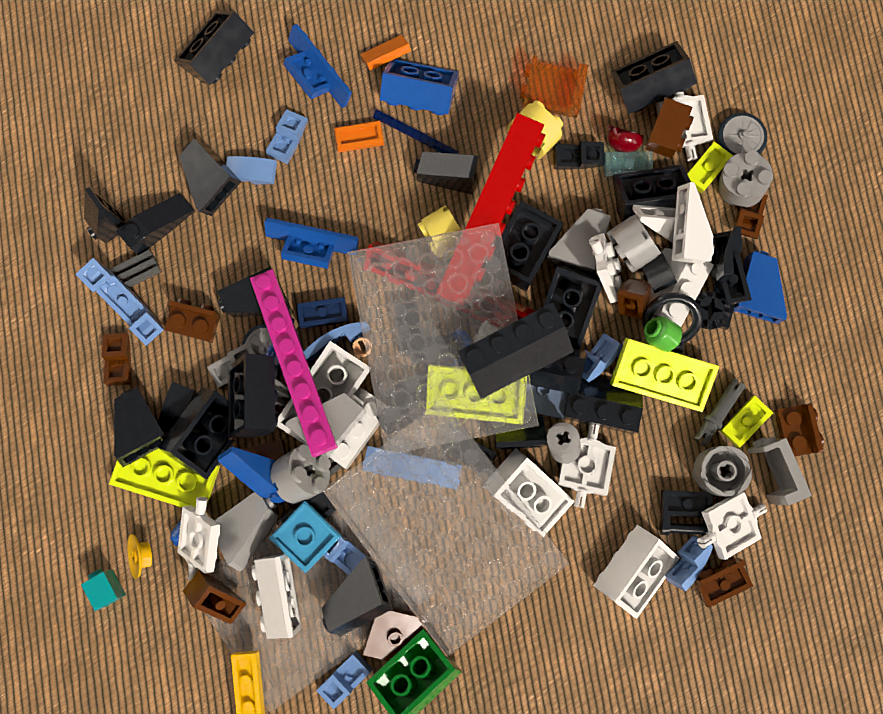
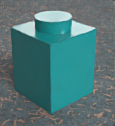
[81,568,126,611]

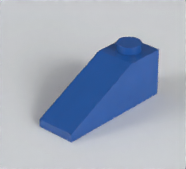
[218,447,285,503]

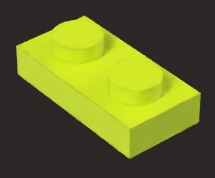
[688,141,733,194]
[719,396,773,448]

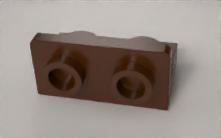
[164,298,220,343]
[774,403,824,457]

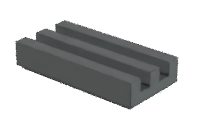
[109,250,162,288]

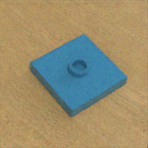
[269,500,342,574]

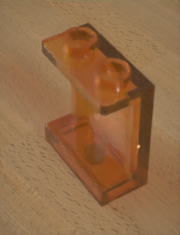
[520,55,589,118]

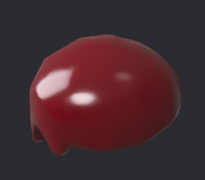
[607,125,644,154]

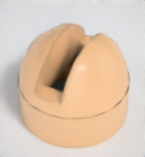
[352,337,372,357]

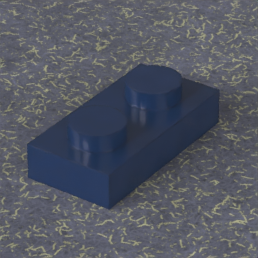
[297,297,349,329]

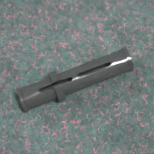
[693,379,746,447]

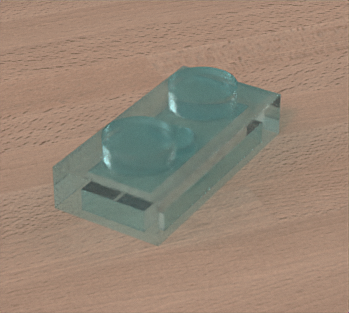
[604,151,653,177]

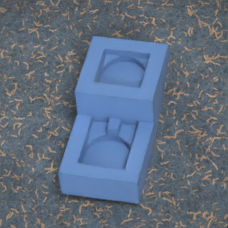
[266,109,308,164]
[226,156,277,185]
[582,333,623,382]
[665,535,713,592]
[323,536,371,575]
[316,650,373,709]

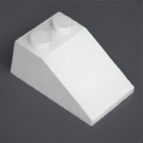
[483,448,575,538]

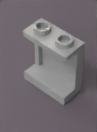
[747,436,812,506]

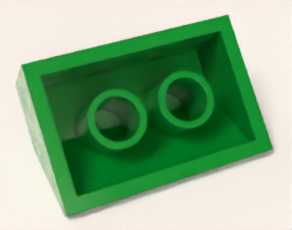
[366,629,462,714]

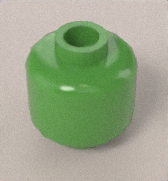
[644,316,682,352]

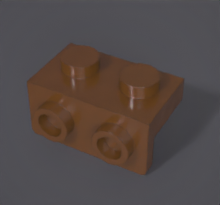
[694,556,753,608]

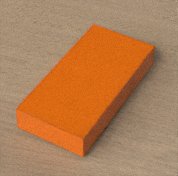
[360,35,411,70]
[334,120,384,153]

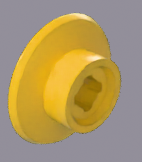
[127,534,152,580]

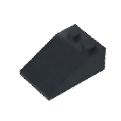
[485,201,563,292]
[543,262,603,350]

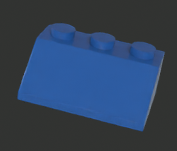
[380,58,459,115]

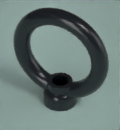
[642,292,703,353]

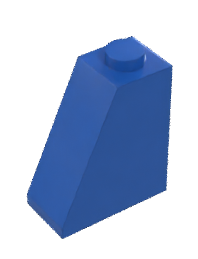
[734,251,787,324]

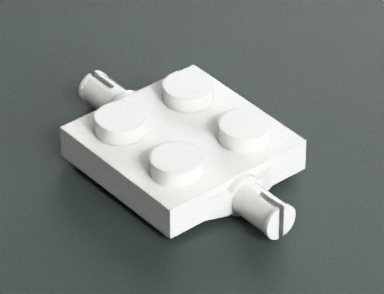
[656,92,713,161]
[589,233,622,303]
[557,424,616,508]
[697,492,767,560]
[177,497,220,580]

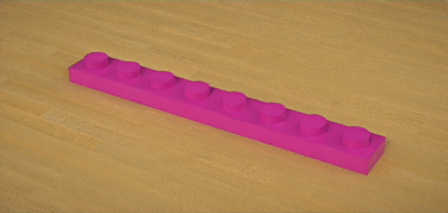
[250,269,338,457]

